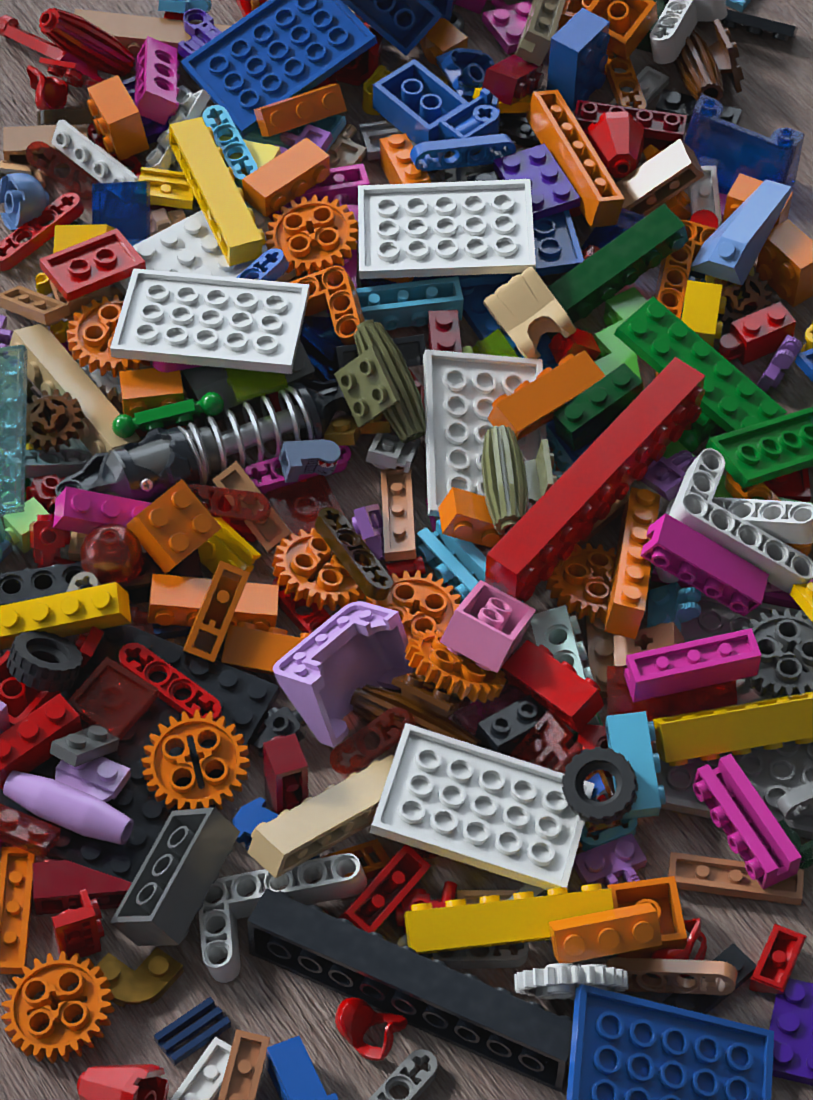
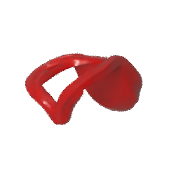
[26,65,69,111]
[650,918,707,978]
[335,997,408,1061]

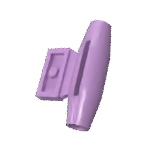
[3,757,134,845]

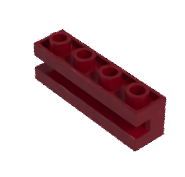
[574,100,687,153]

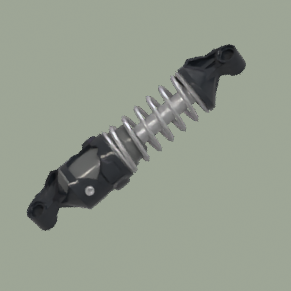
[55,379,353,503]

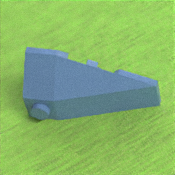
[691,179,793,285]

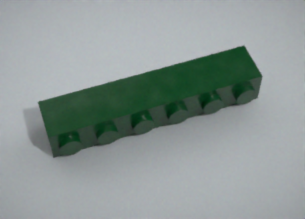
[546,204,689,340]

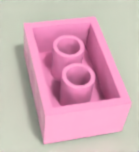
[440,580,536,673]

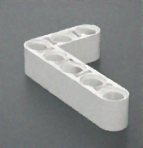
[669,448,813,593]
[655,497,813,583]
[199,853,367,983]

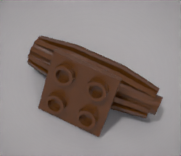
[673,19,744,107]
[350,672,481,747]

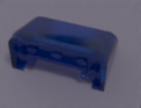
[684,94,805,195]

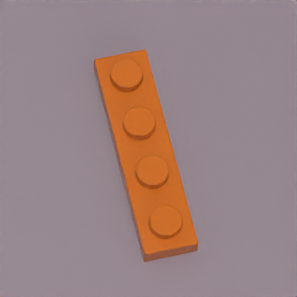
[0,847,37,974]

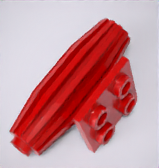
[39,8,135,88]

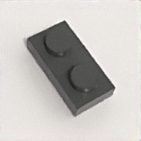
[50,725,120,767]

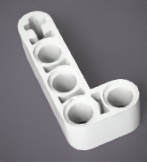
[650,0,727,64]

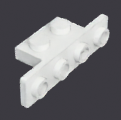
[51,120,138,202]

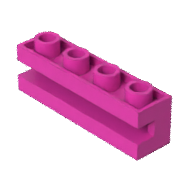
[640,513,769,616]
[624,628,762,702]
[693,754,802,889]

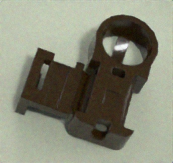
[37,108,94,125]

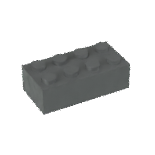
[110,808,240,946]

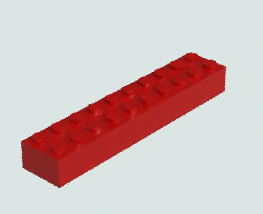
[485,357,705,602]

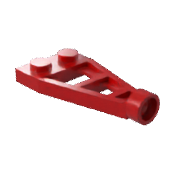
[0,15,98,71]

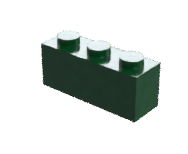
[553,363,644,452]

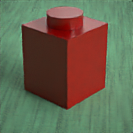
[548,328,601,364]

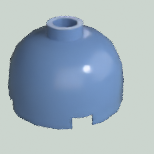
[0,173,49,230]

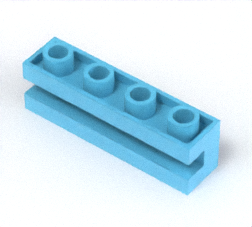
[416,519,523,603]

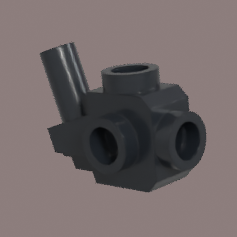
[251,707,307,758]

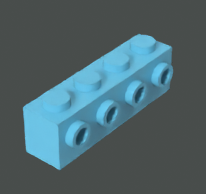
[342,276,463,334]

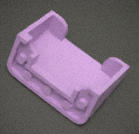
[273,601,417,748]

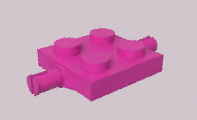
[482,0,532,54]

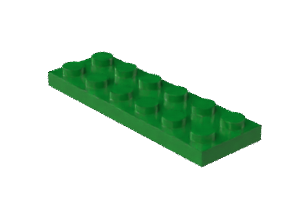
[614,297,787,433]
[705,407,813,489]

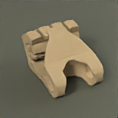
[483,267,577,359]

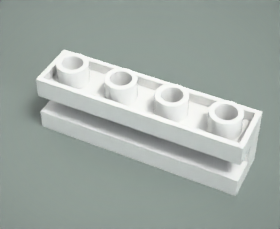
[145,89,220,172]

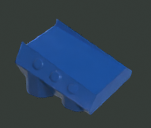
[436,48,494,102]

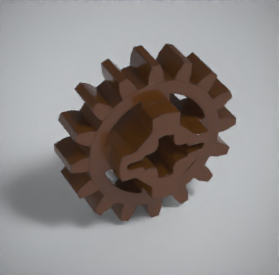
[713,272,772,325]
[18,389,85,453]

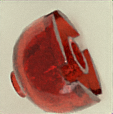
[80,523,144,585]

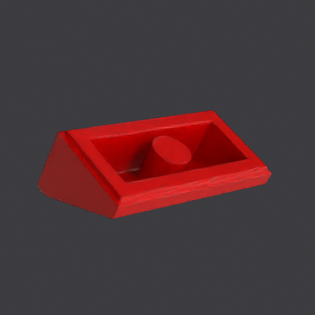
[749,924,807,994]

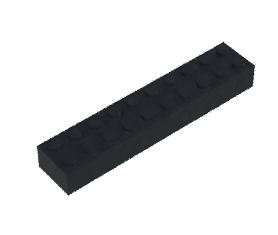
[247,888,573,1092]

